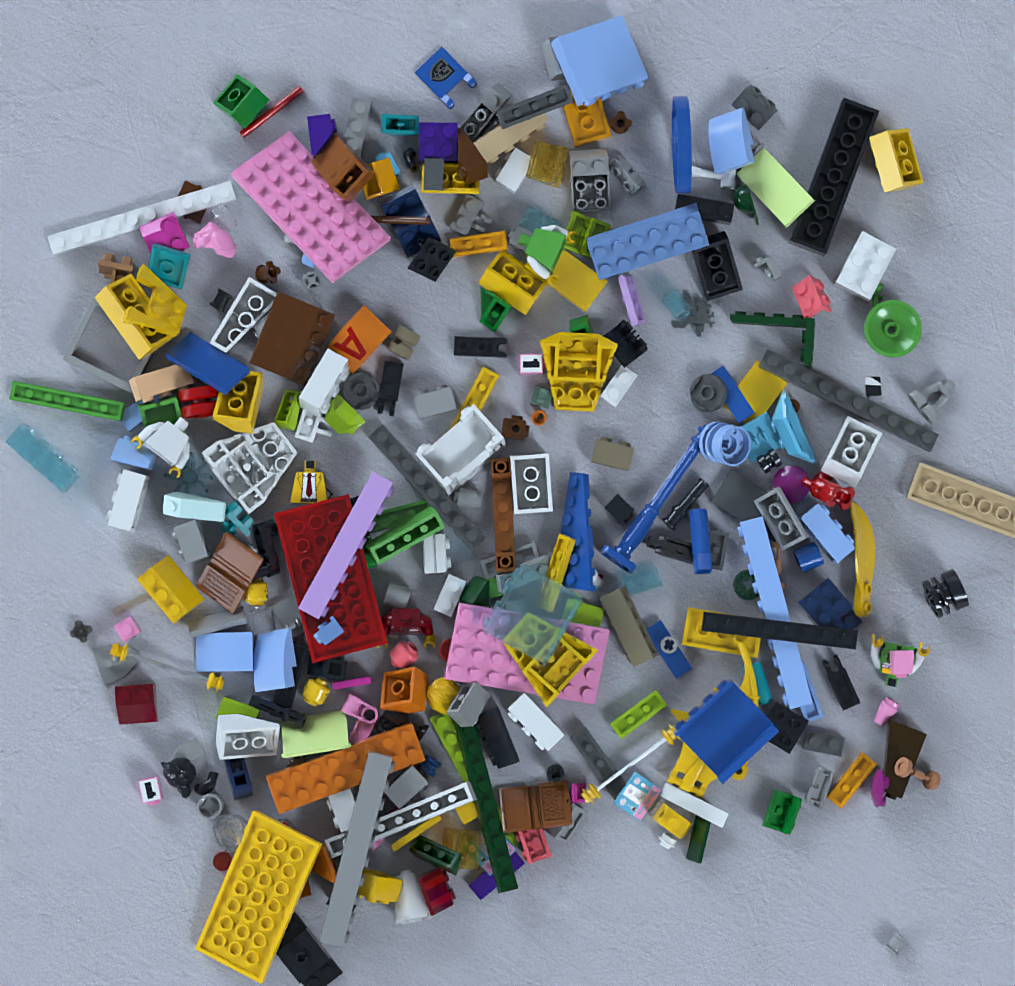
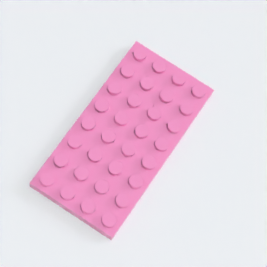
[231,131,391,283]
[444,602,610,705]

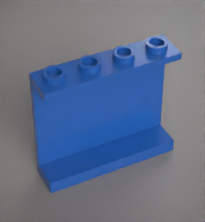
[674,679,779,784]

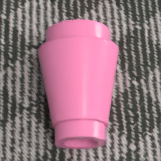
[874,697,899,726]

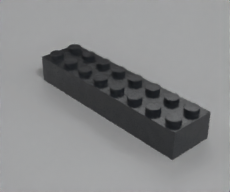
[788,98,879,257]

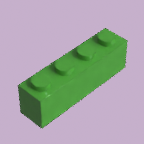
[364,506,445,565]

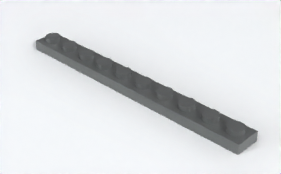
[759,349,939,452]

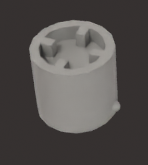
[383,582,412,609]

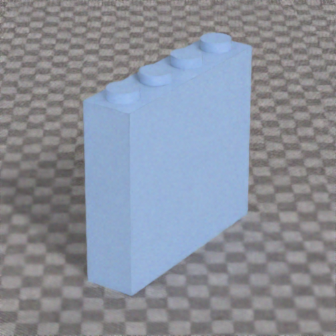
[551,15,649,107]

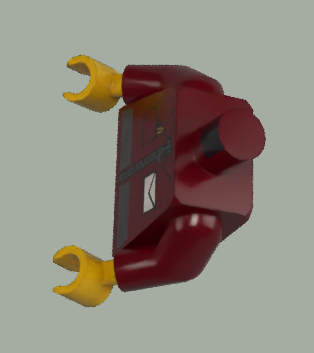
[377,608,436,649]

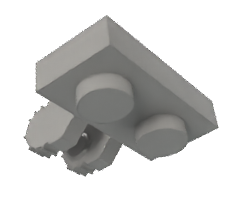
[449,194,492,236]

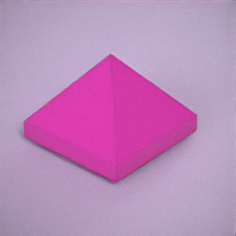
[569,783,586,803]

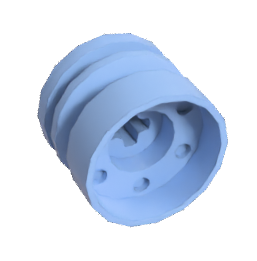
[699,421,751,466]

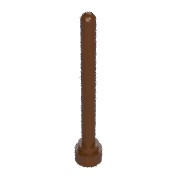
[370,215,430,225]

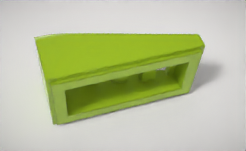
[274,389,302,431]

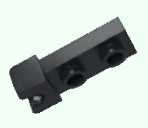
[454,336,508,358]

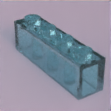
[5,425,80,493]

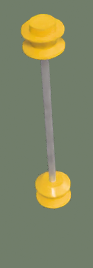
[109,641,225,693]
[581,724,681,804]

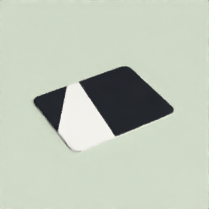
[865,377,881,396]

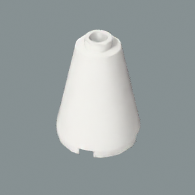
[395,870,433,925]

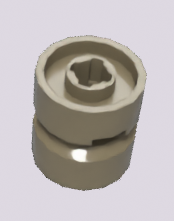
[387,325,421,360]

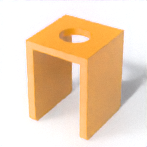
[363,158,400,200]

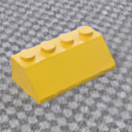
[94,274,174,360]

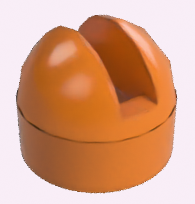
[531,410,547,426]

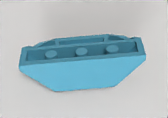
[771,390,817,464]

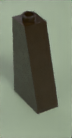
[883,720,927,800]

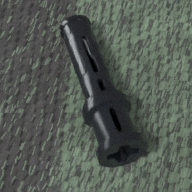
[661,478,709,531]
[249,694,308,729]

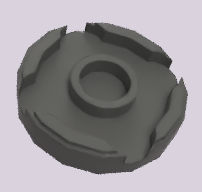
[342,372,380,410]
[690,374,727,412]

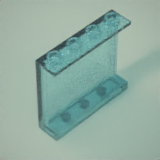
[483,564,583,667]

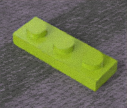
[610,690,667,739]

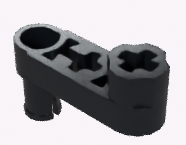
[253,519,280,581]

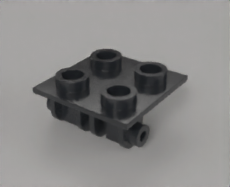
[407,237,456,282]
[603,319,648,368]
[767,702,809,754]

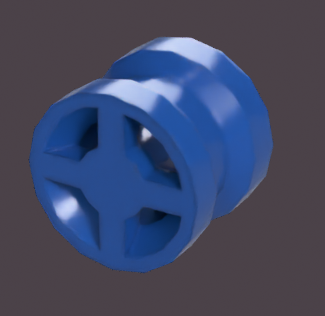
[418,754,442,777]

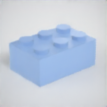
[798,504,855,564]

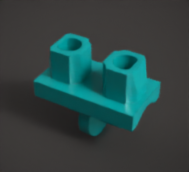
[221,501,255,536]

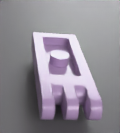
[619,275,646,326]

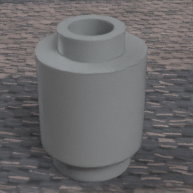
[454,488,482,509]

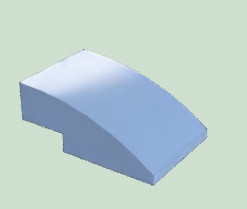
[709,108,755,174]
[254,628,297,692]
[196,632,254,672]

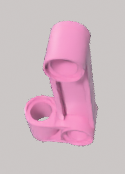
[341,694,379,744]

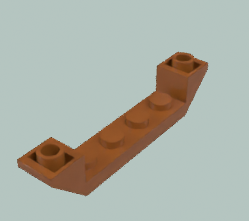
[491,457,516,573]

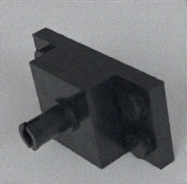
[276,911,343,986]

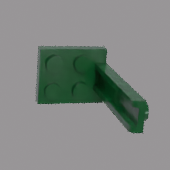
[730,311,816,368]

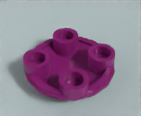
[772,465,810,503]
[871,769,889,807]

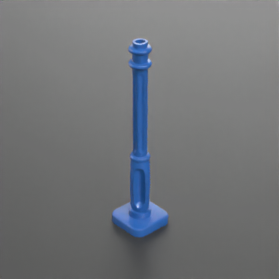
[599,424,707,574]

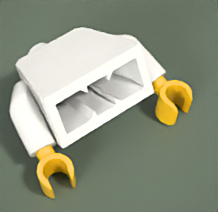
[130,417,190,478]

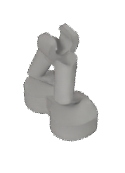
[908,380,955,424]

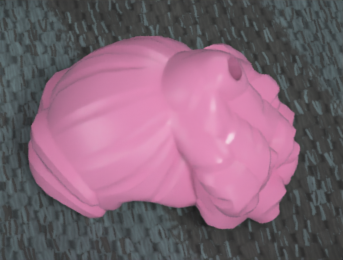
[193,222,237,258]

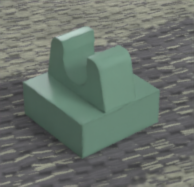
[530,385,552,409]

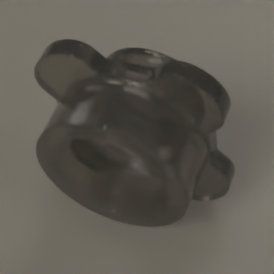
[70,620,93,643]

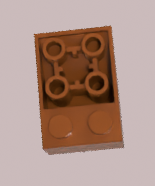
[311,134,376,202]

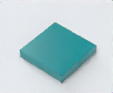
[148,243,191,290]

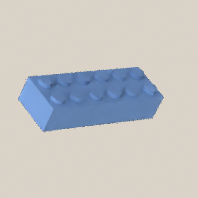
[587,203,709,280]

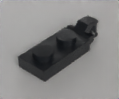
[646,535,693,564]

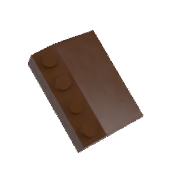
[249,292,335,386]

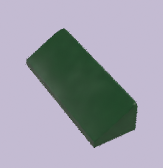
[686,815,711,864]
[409,835,462,876]

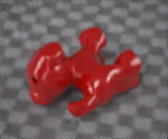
[801,471,855,510]

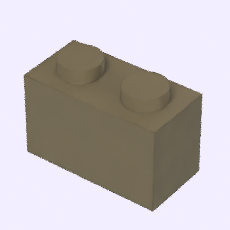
[591,437,634,471]

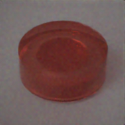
[213,851,232,871]

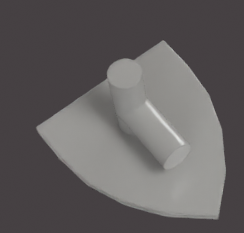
[92,644,140,686]

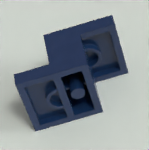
[379,184,441,258]
[798,578,862,630]

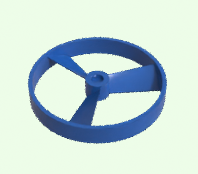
[672,96,692,193]

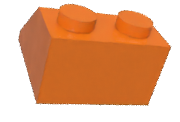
[380,667,428,713]

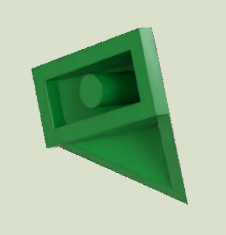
[479,287,512,332]

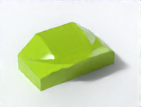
[324,394,365,435]

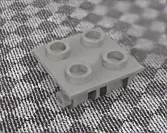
[270,593,304,639]

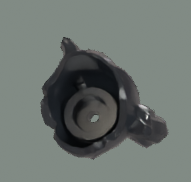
[160,758,197,799]

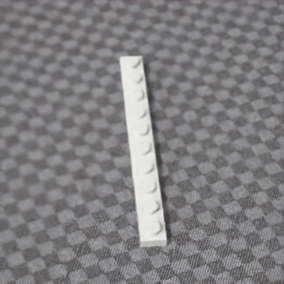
[47,181,236,255]

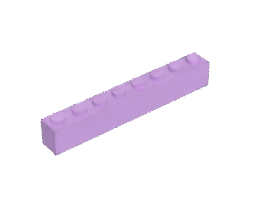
[298,472,395,619]

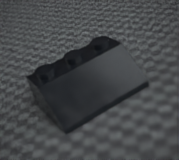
[476,706,520,769]

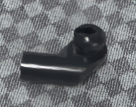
[403,147,419,173]
[194,771,219,795]

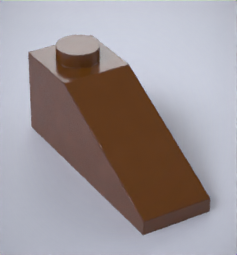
[457,128,488,185]

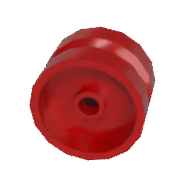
[178,386,219,419]

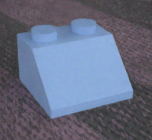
[111,436,156,470]

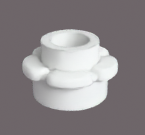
[659,833,677,849]

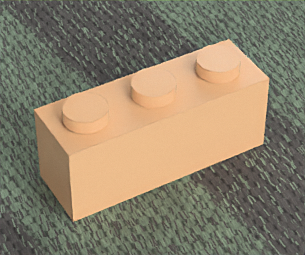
[129,365,194,404]

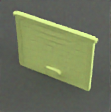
[281,710,351,758]

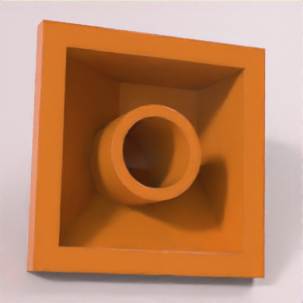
[311,844,337,883]

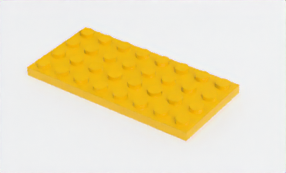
[195,810,322,984]

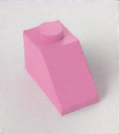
[890,650,914,678]

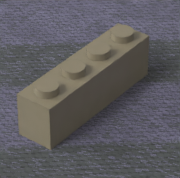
[600,585,658,667]

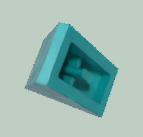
[381,114,419,137]

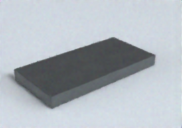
[711,469,796,542]

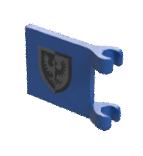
[414,47,477,109]

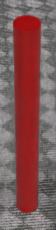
[239,86,304,138]

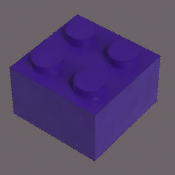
[419,122,458,164]

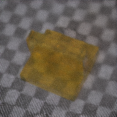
[526,140,569,188]
[442,828,482,870]

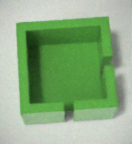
[138,395,186,434]

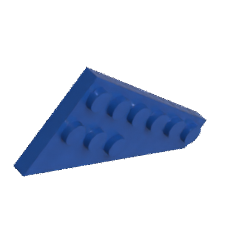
[560,472,596,592]

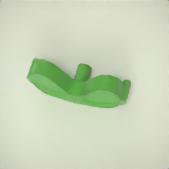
[872,283,884,308]

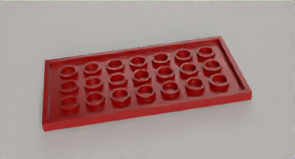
[274,494,388,663]

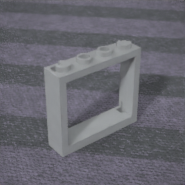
[63,298,156,394]

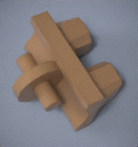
[98,253,134,284]

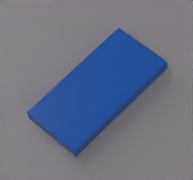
[166,332,250,395]

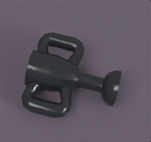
[377,710,429,742]

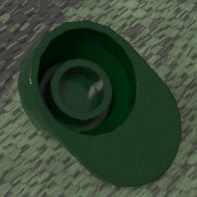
[733,184,759,225]

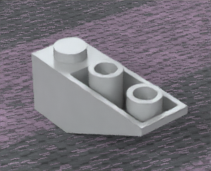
[459,83,512,142]

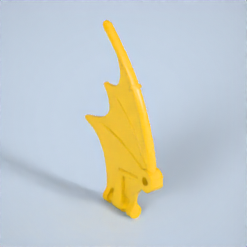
[667,641,760,799]

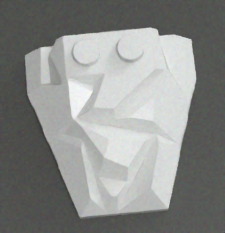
[201,422,297,514]

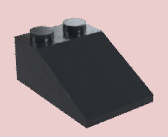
[691,231,743,301]

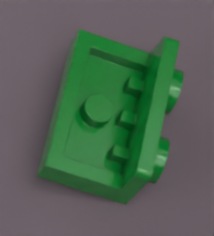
[762,789,802,835]

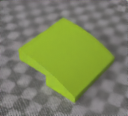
[564,211,611,259]

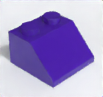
[307,114,337,158]

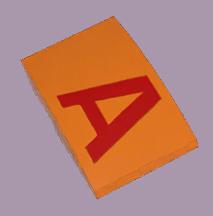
[325,305,392,374]

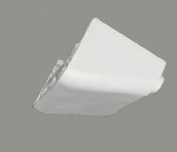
[415,404,506,495]

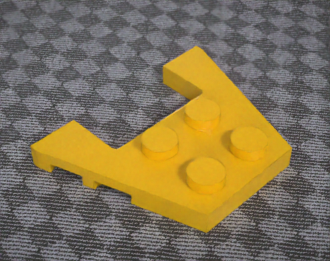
[122,264,187,337]

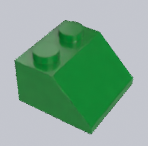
[213,74,269,128]

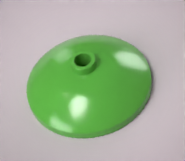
[864,300,922,358]

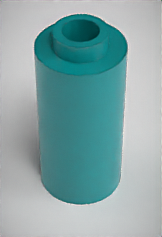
[742,661,772,706]

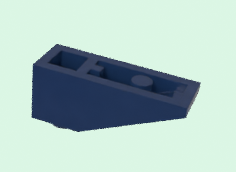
[223,758,253,800]

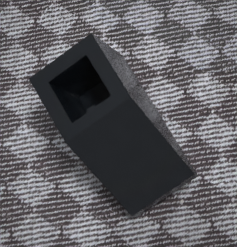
[307,655,347,680]

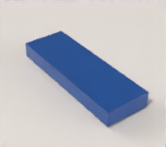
[711,365,755,423]
[647,620,692,679]

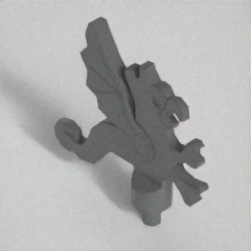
[672,293,715,337]

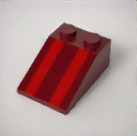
[418,868,456,916]

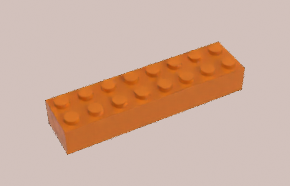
[265,722,425,814]

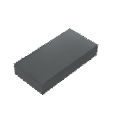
[424,158,444,191]

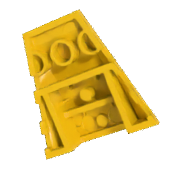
[540,332,618,412]
[502,612,598,708]

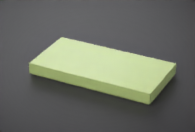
[737,148,815,227]

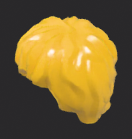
[426,677,461,715]

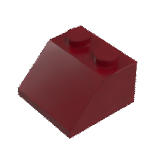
[115,683,158,724]

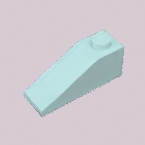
[163,491,226,522]

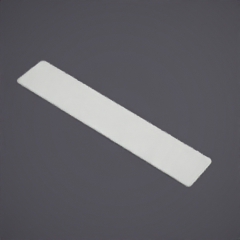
[660,782,728,828]

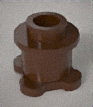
[609,111,632,134]
[255,261,281,284]

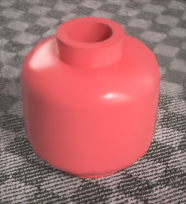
[390,641,418,669]

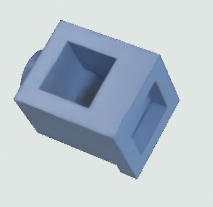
[313,616,344,645]

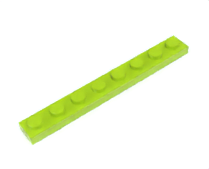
[429,713,520,847]

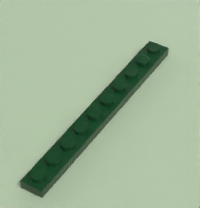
[453,720,518,894]

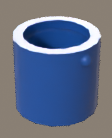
[793,541,824,573]

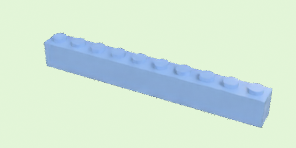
[737,516,813,709]

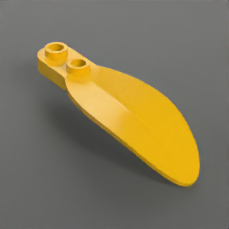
[850,502,876,617]

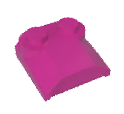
[139,212,190,253]

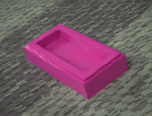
[332,676,372,690]

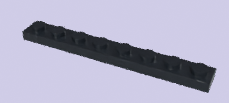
[701,611,858,650]

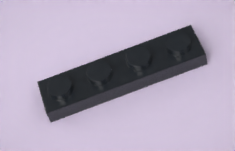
[269,641,309,718]

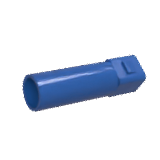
[689,508,713,574]

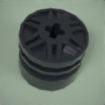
[922,569,969,618]

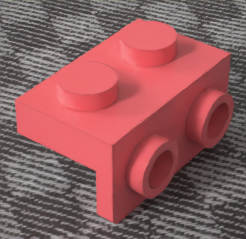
[792,275,832,319]
[515,829,552,864]

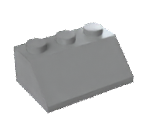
[754,486,808,551]

